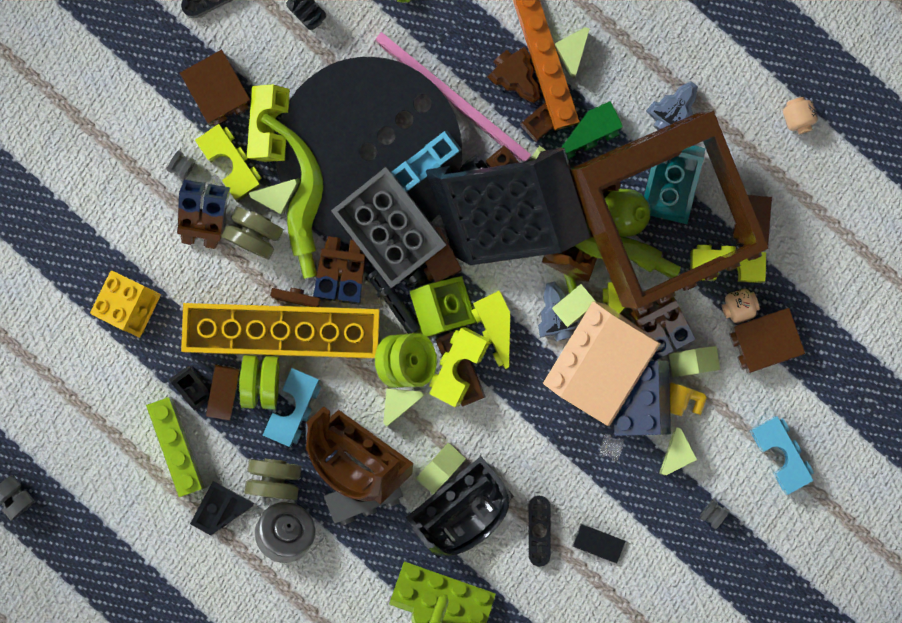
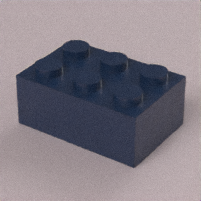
[614,361,671,436]

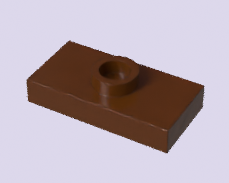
[520,102,554,143]
[270,287,321,307]

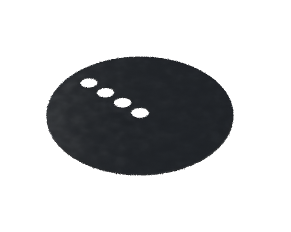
[276,57,462,244]

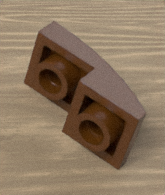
[206,365,239,420]

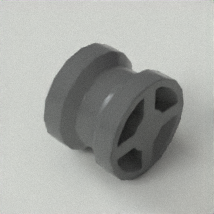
[167,150,196,181]
[699,498,729,530]

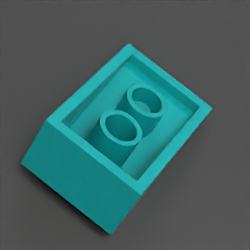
[644,145,706,224]

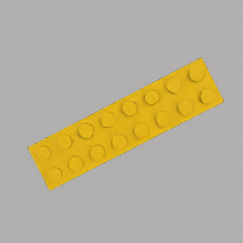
[181,303,380,359]

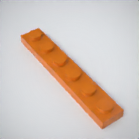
[513,0,579,131]

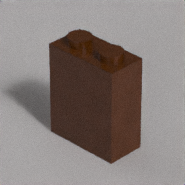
[180,49,251,126]
[729,308,805,373]

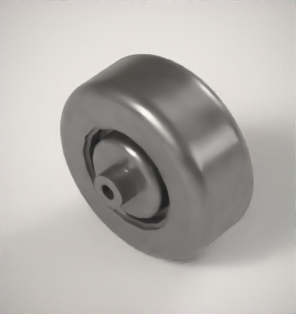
[255,502,315,563]

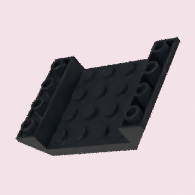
[426,148,591,265]

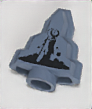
[646,81,698,130]
[538,281,583,341]

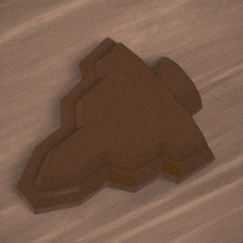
[487,47,541,103]

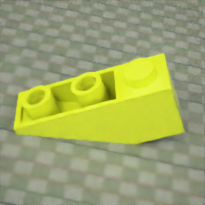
[471,290,510,369]

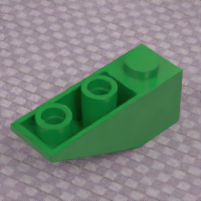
[561,101,623,160]

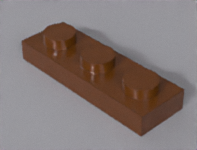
[435,330,486,407]

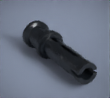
[365,270,420,334]

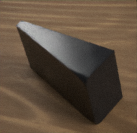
[572,523,626,563]

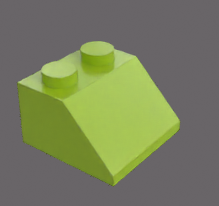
[409,276,476,337]

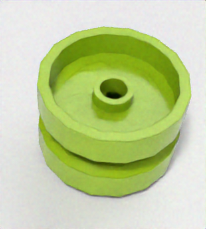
[375,333,437,388]
[239,355,280,410]

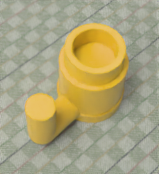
[669,382,707,417]

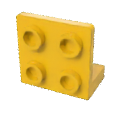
[90,271,161,338]

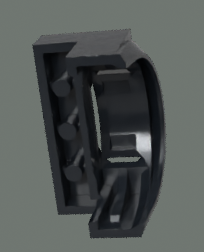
[405,456,514,559]

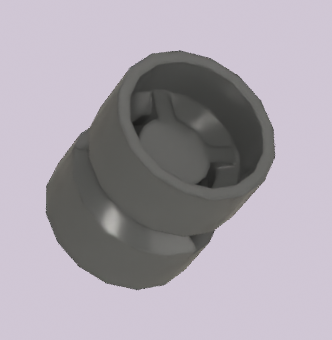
[0,475,35,521]

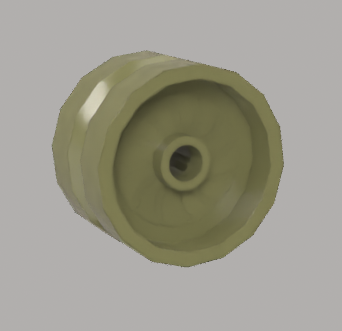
[221,206,284,260]
[244,458,302,500]

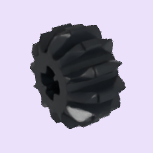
[286,0,326,30]

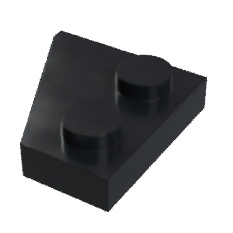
[190,481,255,535]

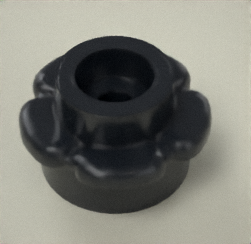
[404,267,426,288]

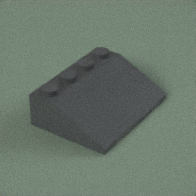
[331,166,447,288]

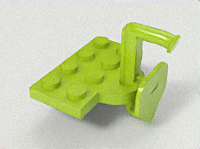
[389,561,496,623]

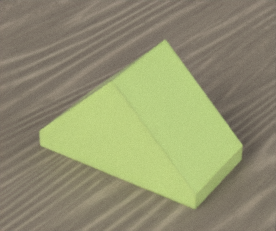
[555,27,590,78]
[249,178,301,214]
[552,284,596,327]
[668,346,720,378]
[383,388,424,427]
[660,427,697,475]
[416,442,466,494]

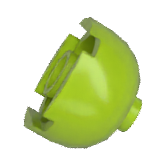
[605,189,650,237]

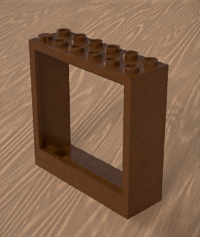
[571,110,769,311]

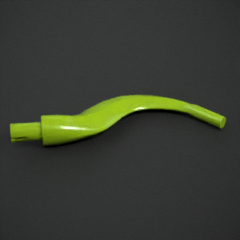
[260,113,323,279]
[575,237,681,279]

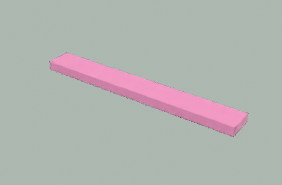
[376,32,531,162]

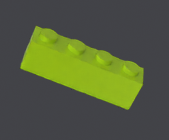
[146,397,205,497]

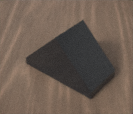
[169,365,210,411]

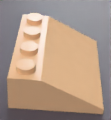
[543,301,661,426]

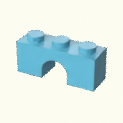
[392,131,462,192]
[263,368,322,447]
[749,416,814,495]

